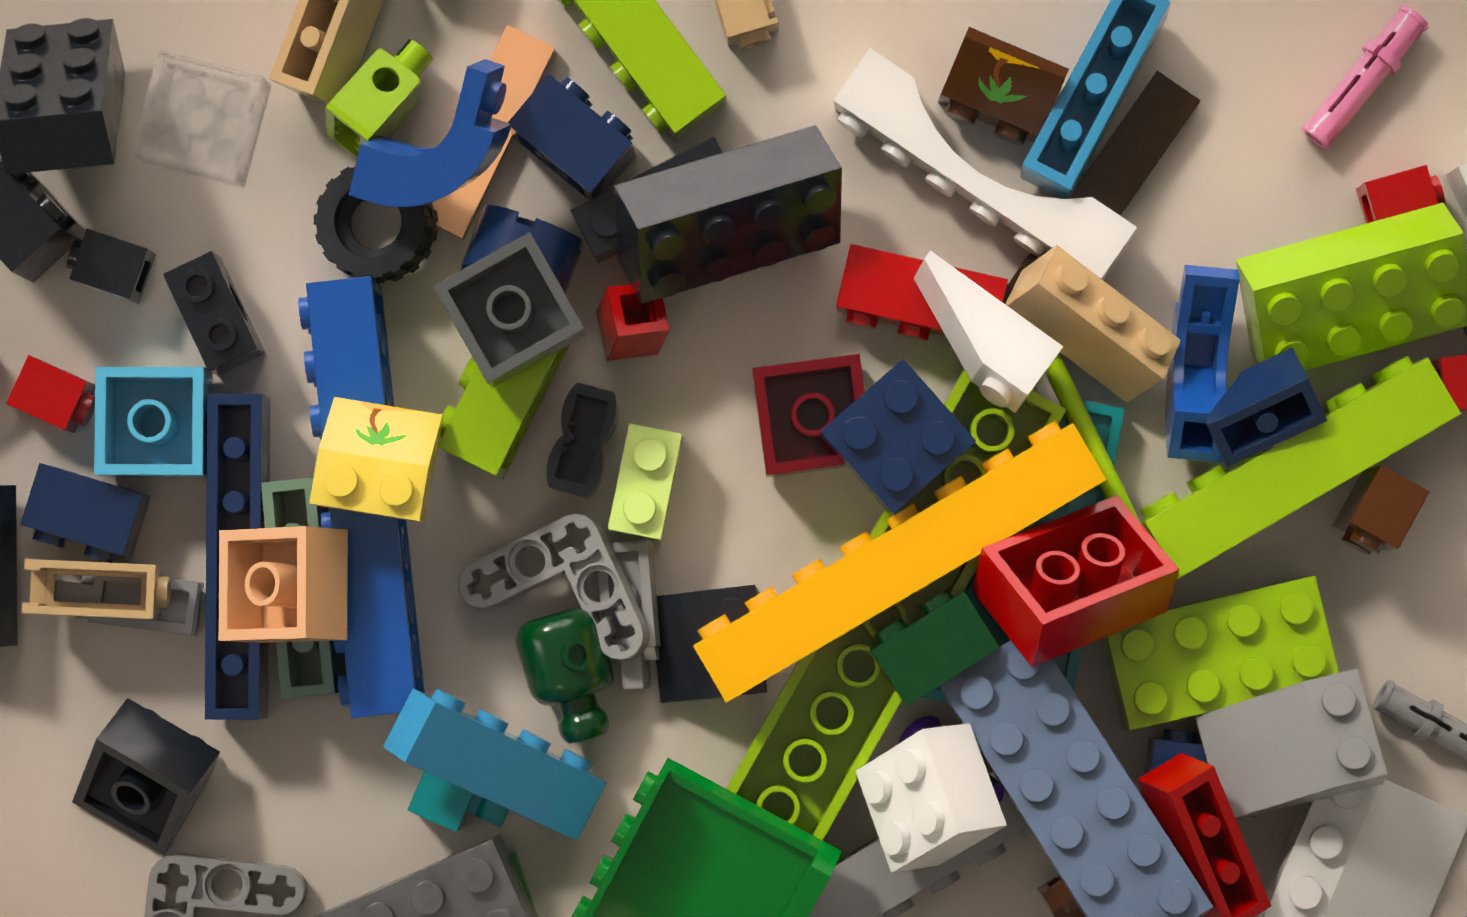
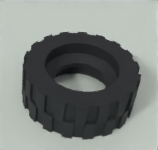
[313,166,438,283]

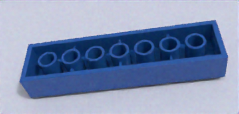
[298,276,425,718]

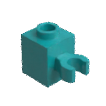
[407,771,509,832]

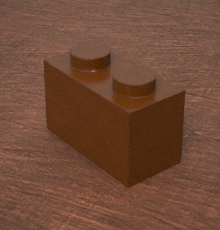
[1332,465,1430,555]

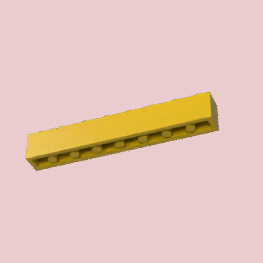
[693,420,1107,703]

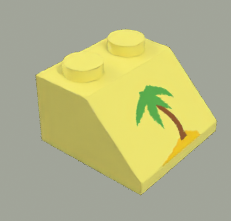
[309,397,443,523]

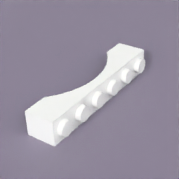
[833,48,1137,280]

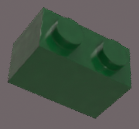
[870,589,1000,707]

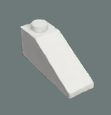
[914,251,1063,413]

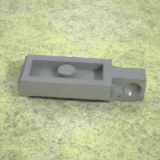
[597,539,661,690]
[56,575,204,636]

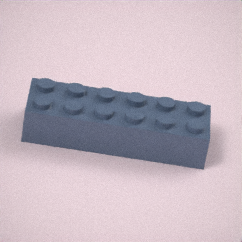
[940,640,1213,917]

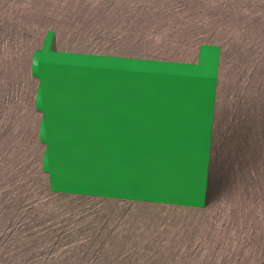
[571,758,842,917]

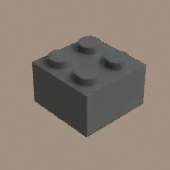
[433,232,587,388]

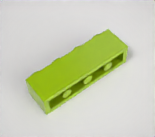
[558,0,727,140]

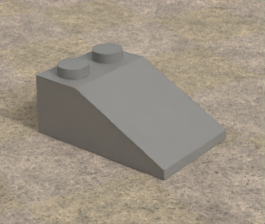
[1195,668,1388,820]

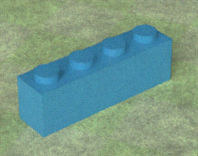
[1021,0,1171,199]
[383,688,607,840]

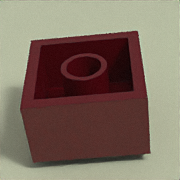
[752,354,865,478]

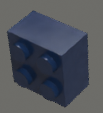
[508,74,636,200]
[819,359,976,516]

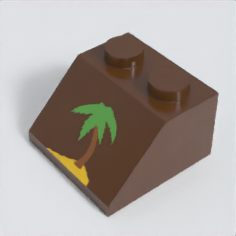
[938,27,1069,146]

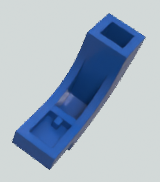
[349,59,512,207]
[1165,265,1240,463]

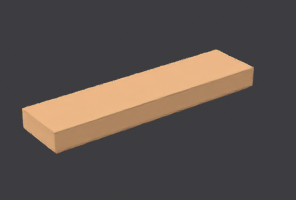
[431,25,556,240]

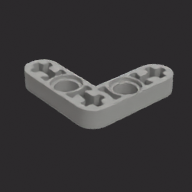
[458,514,650,660]
[144,854,307,917]

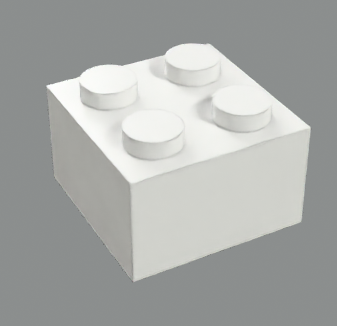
[855,723,1007,873]

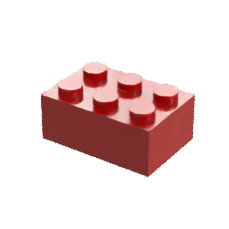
[972,495,1179,667]

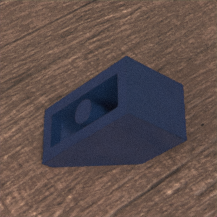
[1205,348,1327,467]

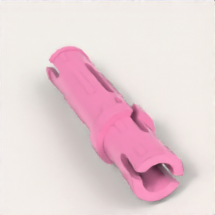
[1301,5,1429,150]

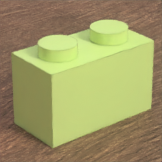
[608,423,683,541]

